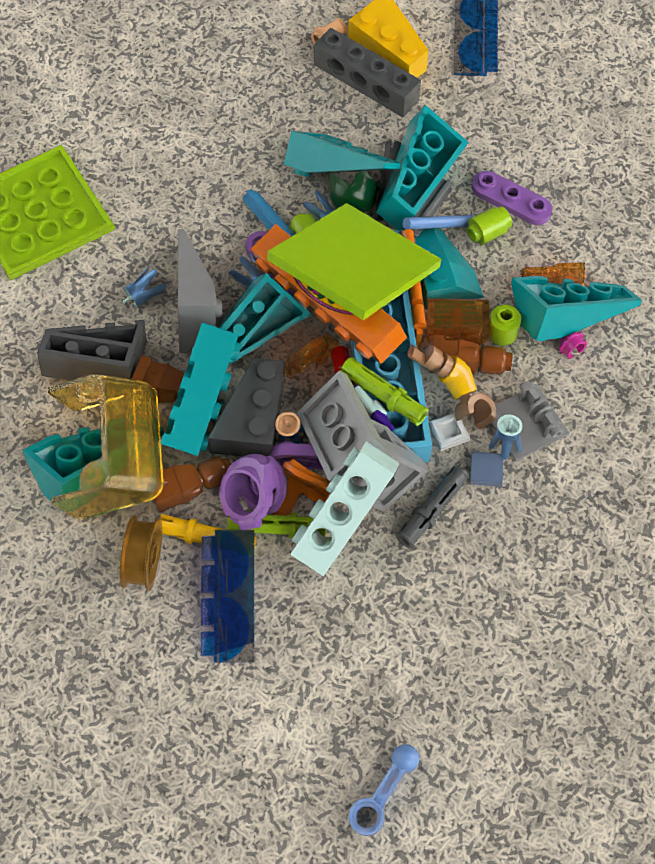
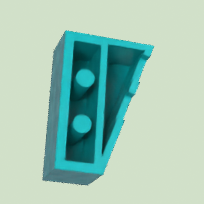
[216,273,312,364]

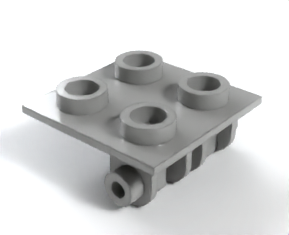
[491,381,570,461]

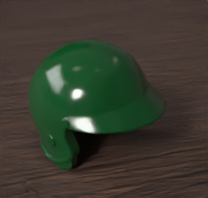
[328,170,379,213]

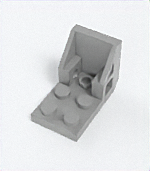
[297,371,429,511]

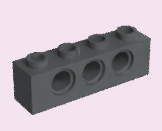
[314,27,421,117]

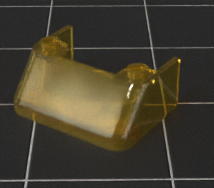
[48,374,163,519]

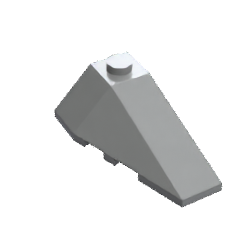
[178,229,222,353]

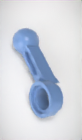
[349,744,419,836]

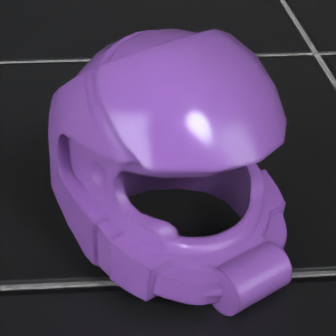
[219,454,287,531]

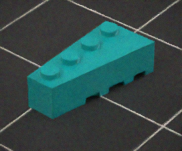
[376,105,469,231]
[160,322,242,456]

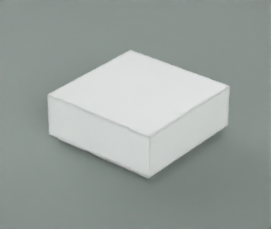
[429,413,470,451]

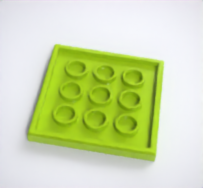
[0,144,115,281]
[267,203,441,320]

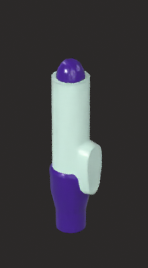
[353,385,395,431]

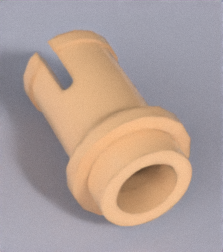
[311,18,347,44]

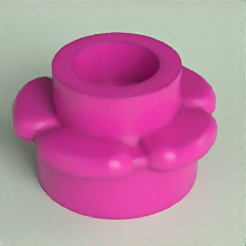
[559,332,587,359]

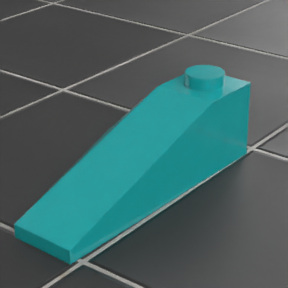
[283,130,401,177]
[400,227,483,310]
[511,276,642,341]
[23,413,164,512]

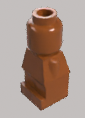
[430,334,513,375]
[131,355,184,403]
[146,456,231,513]

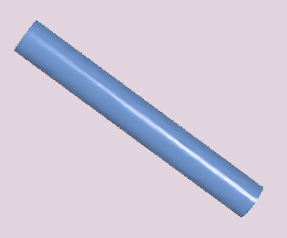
[403,215,474,229]

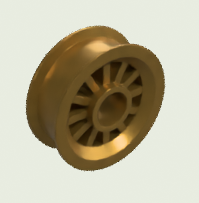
[120,515,162,591]

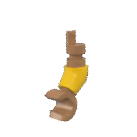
[407,344,497,429]

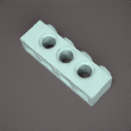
[290,441,399,576]

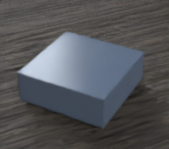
[470,452,503,487]

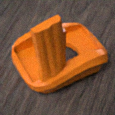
[272,459,330,516]

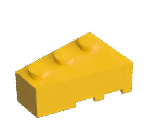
[348,0,428,78]

